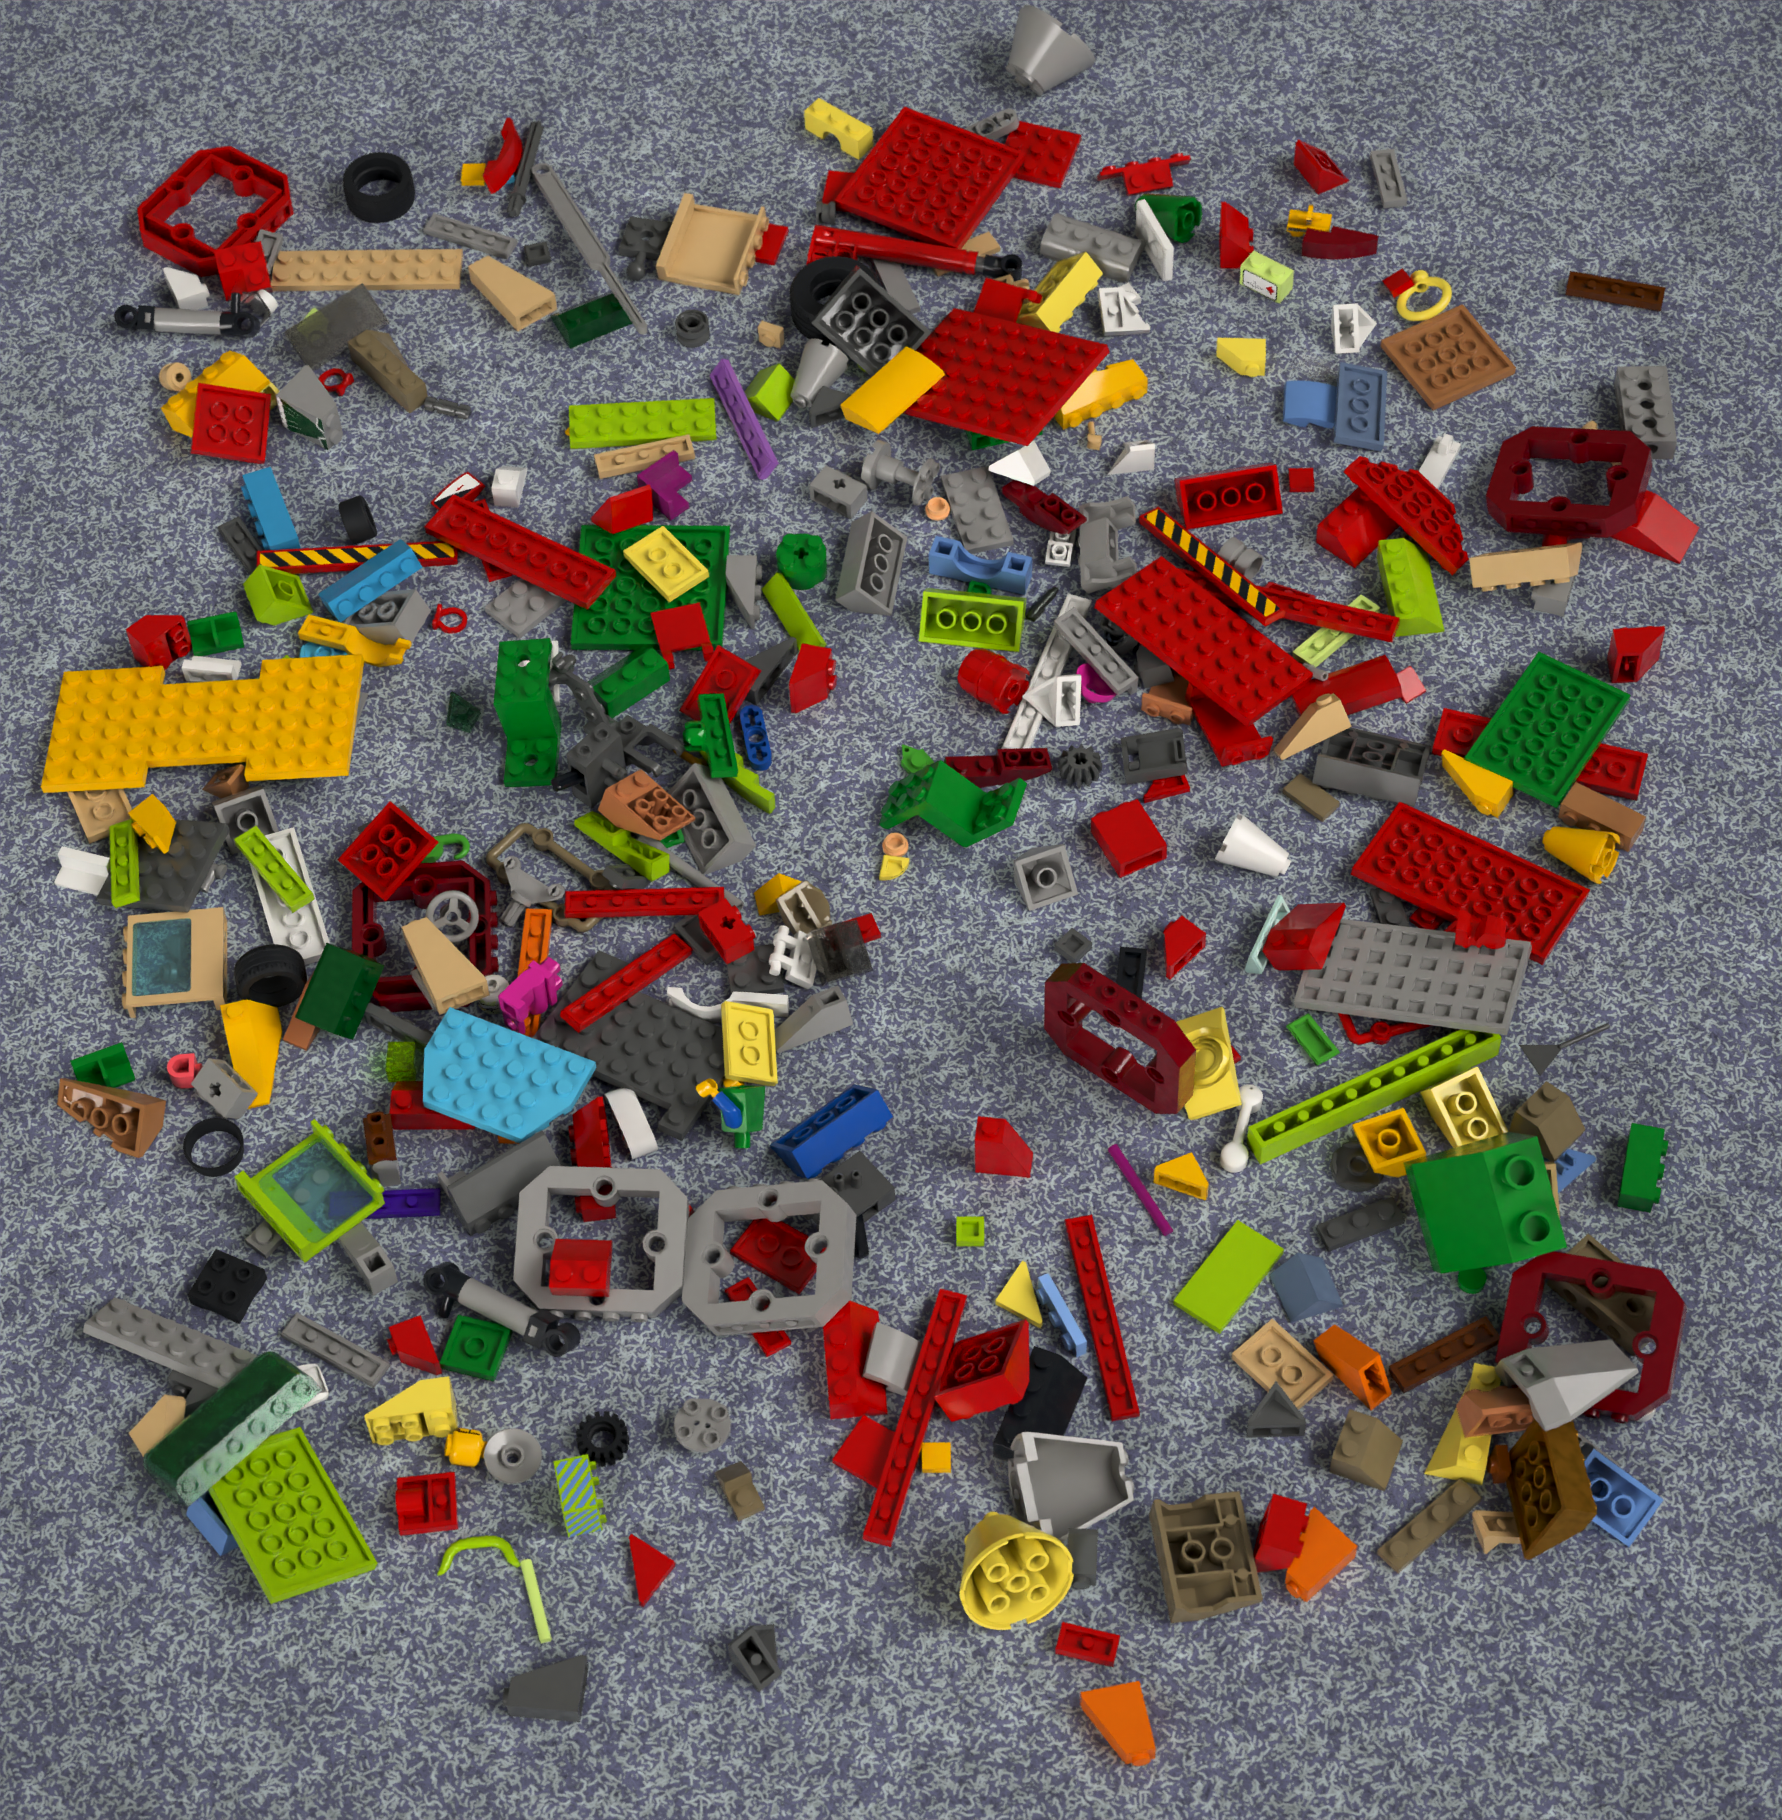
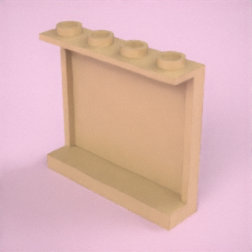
[656,193,769,295]

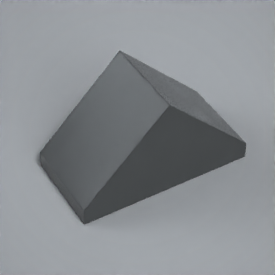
[809,386,851,428]

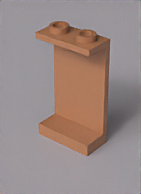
[1141,670,1194,725]

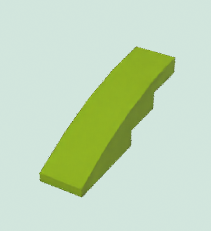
[699,751,776,814]

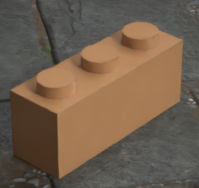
[1558,782,1646,852]

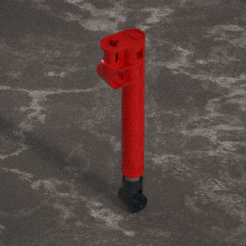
[807,225,1022,282]

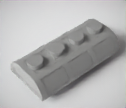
[1040,213,1146,283]

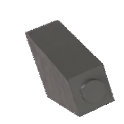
[503,1655,589,1722]

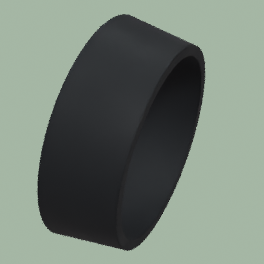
[183,1118,244,1177]

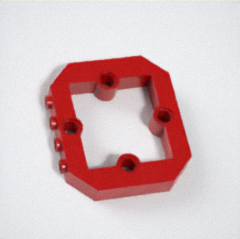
[137,146,294,277]

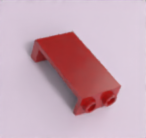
[1185,682,1273,767]

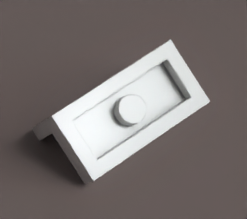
[182,656,242,682]
[54,846,110,895]

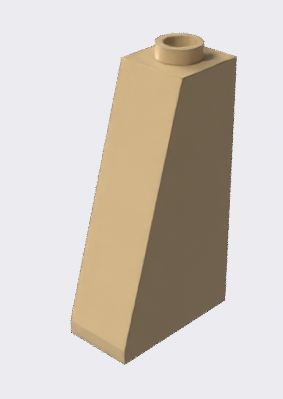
[468,256,557,331]
[402,917,490,1015]

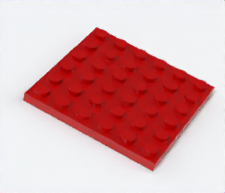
[834,106,1026,249]

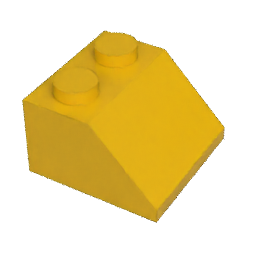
[1352,1108,1426,1178]

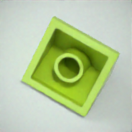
[744,363,795,422]

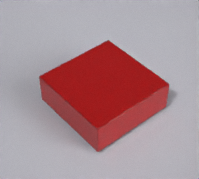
[1382,268,1414,298]
[1288,468,1315,492]

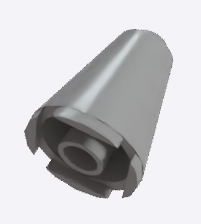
[791,339,849,408]

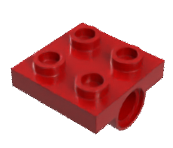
[395,1472,458,1536]

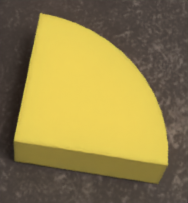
[879,855,910,881]

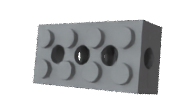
[1614,366,1677,459]

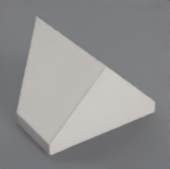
[1331,303,1377,354]
[1107,440,1155,475]
[1022,674,1081,727]

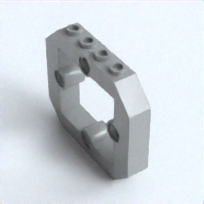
[513,1166,690,1322]
[682,1179,856,1336]

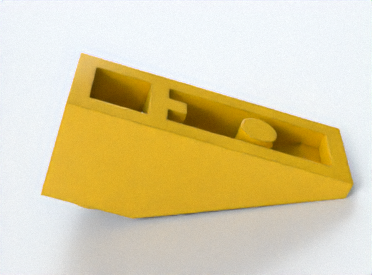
[1441,749,1513,818]

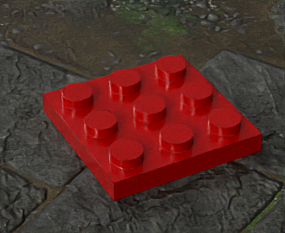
[1004,121,1081,189]
[190,383,271,464]

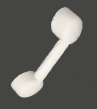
[1220,1084,1263,1173]

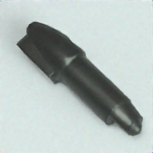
[1026,587,1058,622]

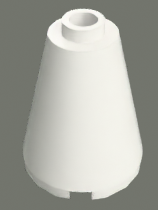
[1215,813,1291,877]

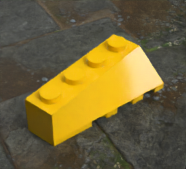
[1054,359,1148,430]

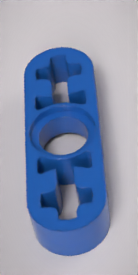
[740,705,772,771]

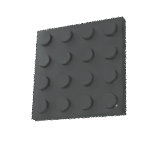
[96,819,230,913]

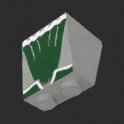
[276,365,343,450]

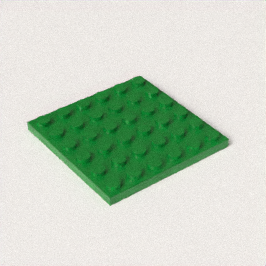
[570,525,731,651]

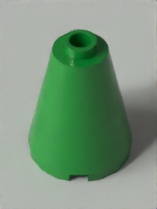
[1135,194,1202,243]

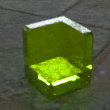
[385,1042,417,1082]

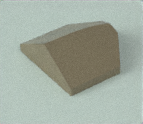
[775,880,832,937]

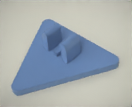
[1543,1149,1596,1193]

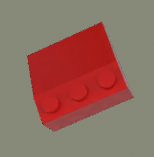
[933,1319,1029,1422]

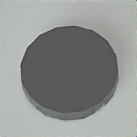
[1330,1140,1384,1192]

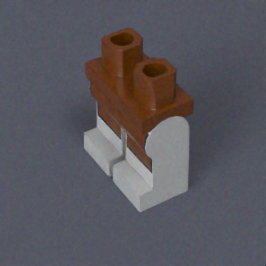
[363,1111,401,1187]

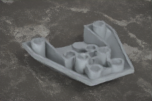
[1494,1340,1639,1432]

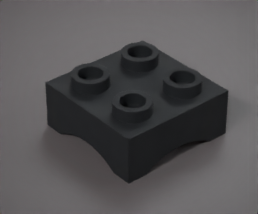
[187,1249,267,1324]

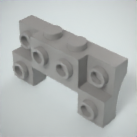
[1078,496,1137,594]

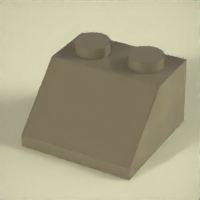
[1508,1081,1585,1163]
[1329,1409,1403,1491]

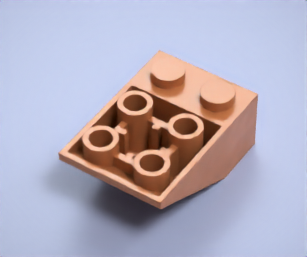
[598,769,695,841]

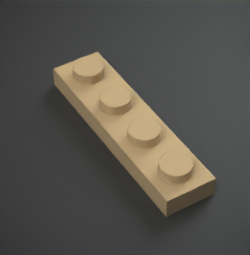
[594,434,695,479]

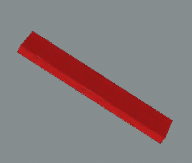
[564,887,725,918]
[560,933,693,1033]

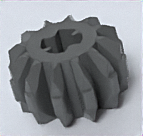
[1058,743,1102,788]

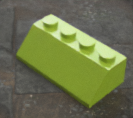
[1377,538,1445,637]
[919,588,1027,652]

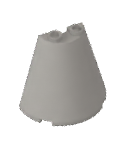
[1008,1432,1134,1542]

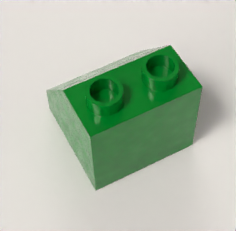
[1403,1132,1567,1274]

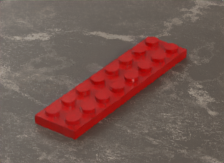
[424,494,616,610]
[1432,708,1648,801]

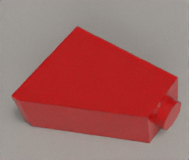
[975,1116,1033,1178]

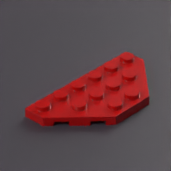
[1344,456,1469,576]

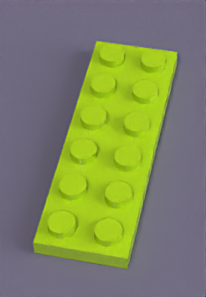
[569,398,717,449]

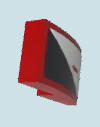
[430,471,486,510]

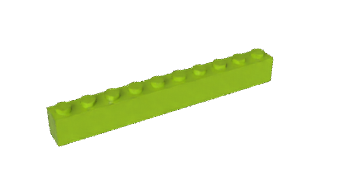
[1247,1029,1501,1165]

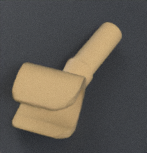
[1087,421,1102,450]

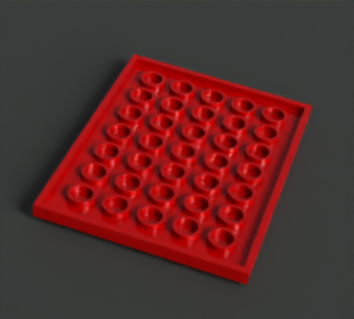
[902,308,1109,446]

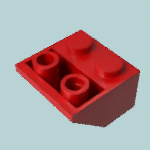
[125,615,192,671]
[1607,626,1665,683]

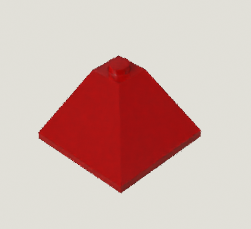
[337,801,439,902]

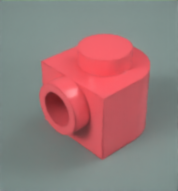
[167,1053,203,1089]

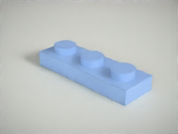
[1036,1273,1087,1358]

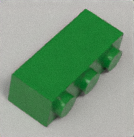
[1617,1123,1668,1213]

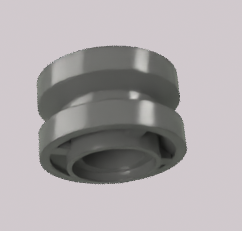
[675,310,710,348]

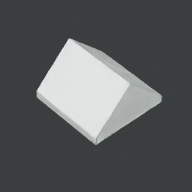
[988,441,1051,486]

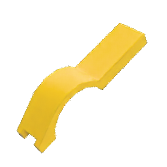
[298,614,412,667]

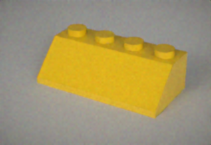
[161,350,270,437]

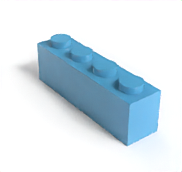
[241,467,301,551]
[318,539,422,622]

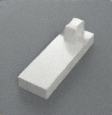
[1419,433,1461,489]

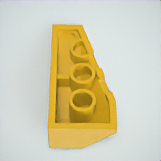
[220,999,282,1109]

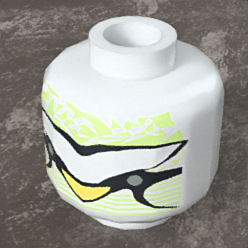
[477,975,509,1015]

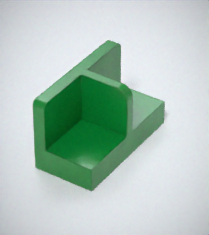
[187,612,245,657]
[70,1042,135,1088]

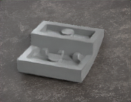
[862,1322,922,1396]

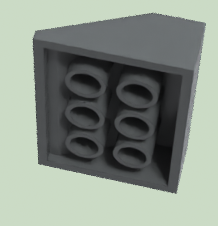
[811,265,931,376]

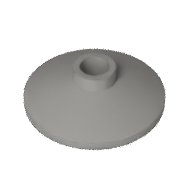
[484,1428,542,1484]

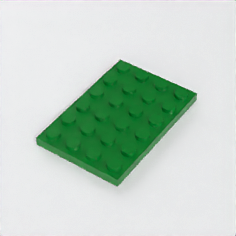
[1464,652,1631,808]

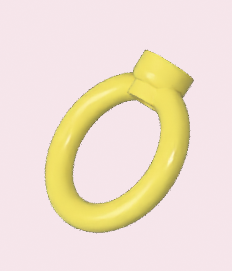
[1396,270,1452,321]

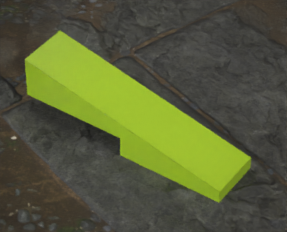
[574,811,669,882]

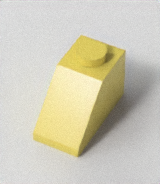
[1216,338,1266,377]

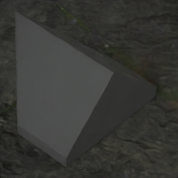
[1246,1381,1306,1438]
[728,1624,782,1692]

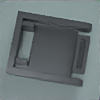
[1121,728,1188,785]

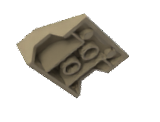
[1149,1491,1263,1623]

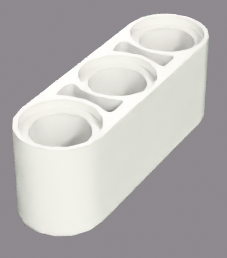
[604,1088,658,1160]

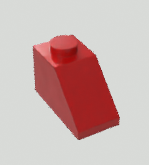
[1163,915,1206,980]
[386,1315,442,1375]

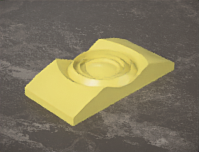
[1176,1007,1242,1120]

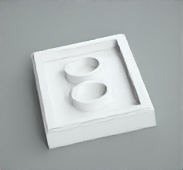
[1135,199,1174,281]

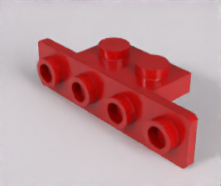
[1097,153,1191,196]

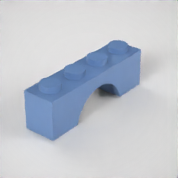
[929,536,1032,595]

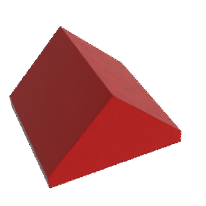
[1294,139,1349,194]
[590,484,653,534]

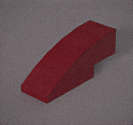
[1301,226,1379,260]

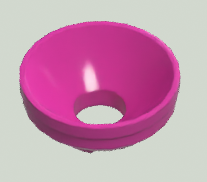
[1076,663,1116,703]

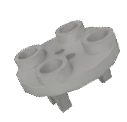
[674,1398,731,1453]

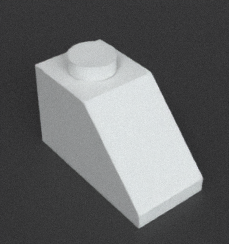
[163,267,210,310]
[491,466,527,508]

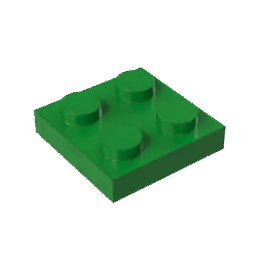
[440,1315,513,1382]

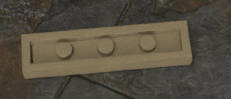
[1377,1478,1482,1574]

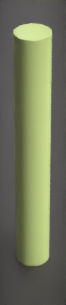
[520,1559,552,1644]

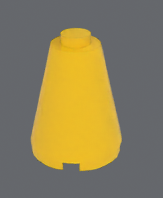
[1542,826,1620,884]

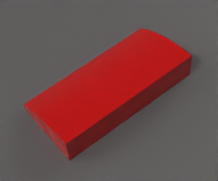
[1291,655,1403,716]

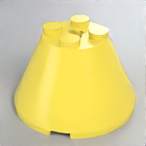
[960,1511,1074,1630]

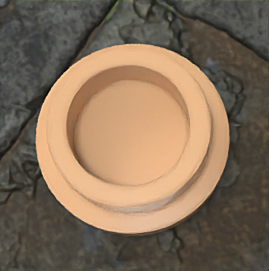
[925,497,950,521]
[882,833,909,857]

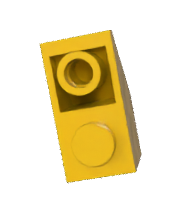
[128,794,176,854]

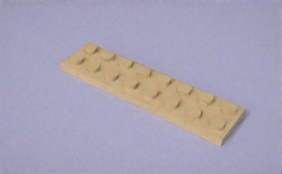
[271,249,463,291]

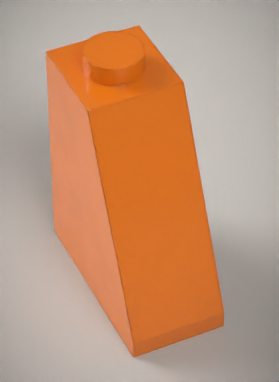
[1313,1324,1392,1411]
[1285,1507,1357,1602]
[1080,1681,1156,1766]

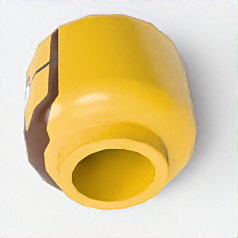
[444,1427,487,1467]

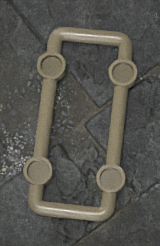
[486,823,619,932]

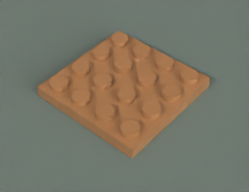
[1380,304,1516,410]

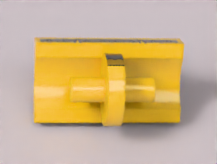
[1286,205,1332,237]

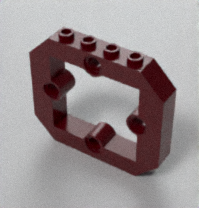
[1486,426,1653,538]
[352,860,499,1012]
[1044,963,1196,1114]
[1495,1251,1687,1424]

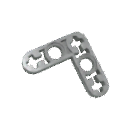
[964,109,1019,140]

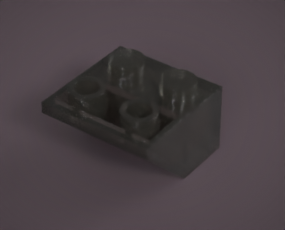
[806,920,873,986]

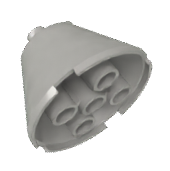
[1005,5,1096,96]

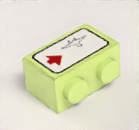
[1240,251,1294,303]

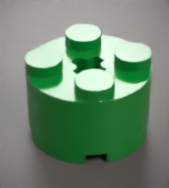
[776,533,827,590]

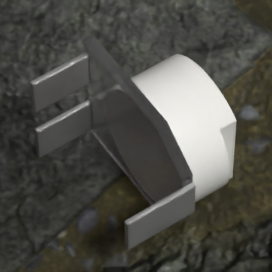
[240,289,278,327]

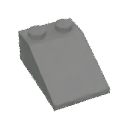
[341,589,431,645]

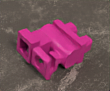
[498,957,563,1034]

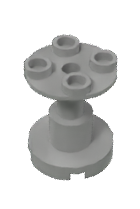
[861,440,940,506]

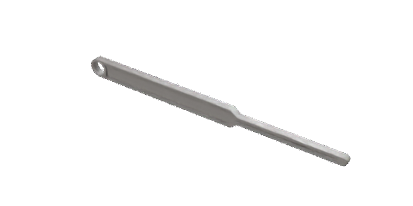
[531,163,647,335]

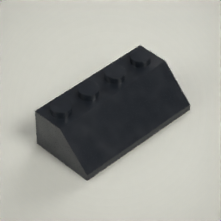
[993,1346,1088,1463]

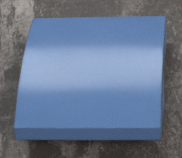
[1283,381,1337,428]

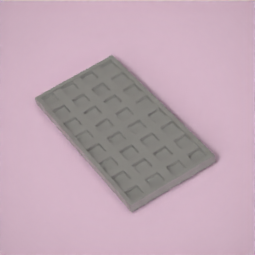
[1294,919,1532,1035]

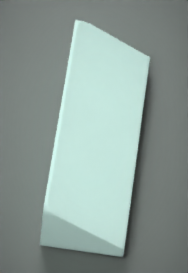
[1245,895,1290,974]

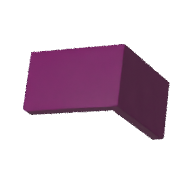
[637,450,692,521]

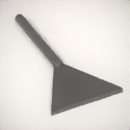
[1519,1023,1610,1076]

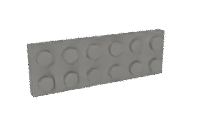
[83,1297,261,1394]

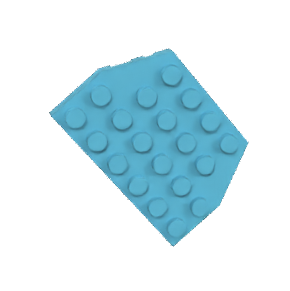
[423,1007,596,1144]

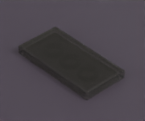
[284,283,390,372]

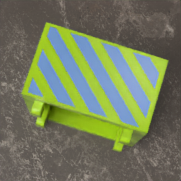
[553,1454,607,1537]

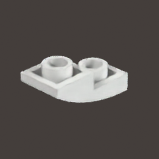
[1045,528,1077,567]

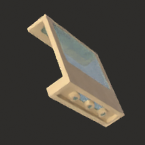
[122,907,227,1018]

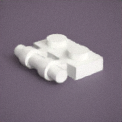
[769,925,822,989]

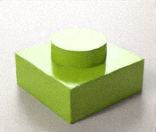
[956,1216,984,1247]

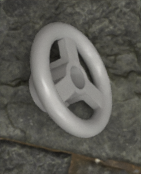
[425,890,479,943]

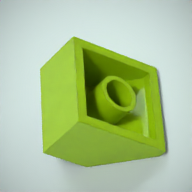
[243,564,313,626]

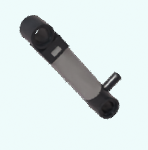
[114,293,260,338]
[423,1261,581,1357]

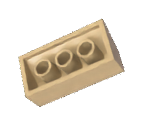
[1469,542,1582,592]

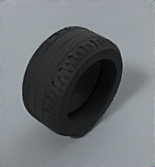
[234,944,307,1007]

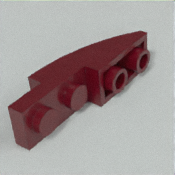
[1002,479,1087,534]
[944,748,1052,788]

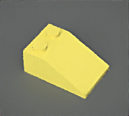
[1420,1066,1508,1148]

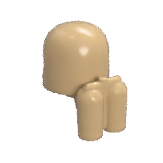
[159,362,193,391]

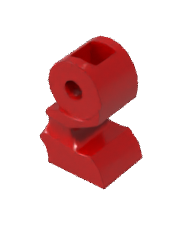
[1455,909,1509,949]

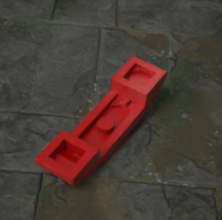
[482,117,523,194]

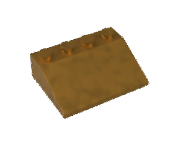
[1506,1419,1597,1560]

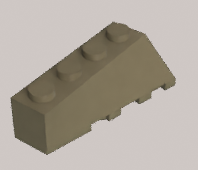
[348,330,428,413]

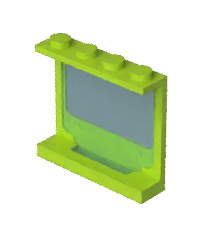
[234,1119,385,1263]

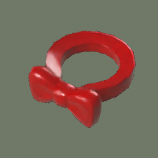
[319,368,354,396]
[432,604,468,634]

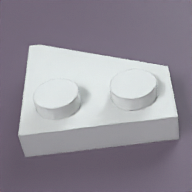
[1098,287,1150,336]

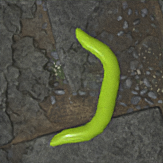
[437,1535,521,1576]

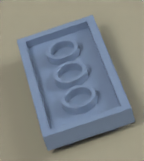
[1333,362,1388,452]

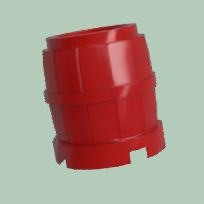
[957,649,1030,714]

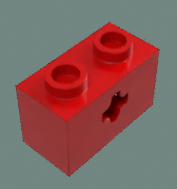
[698,898,756,964]

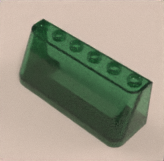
[143,1351,322,1506]

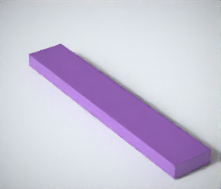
[709,359,779,480]

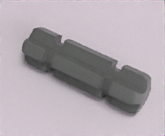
[424,396,471,419]

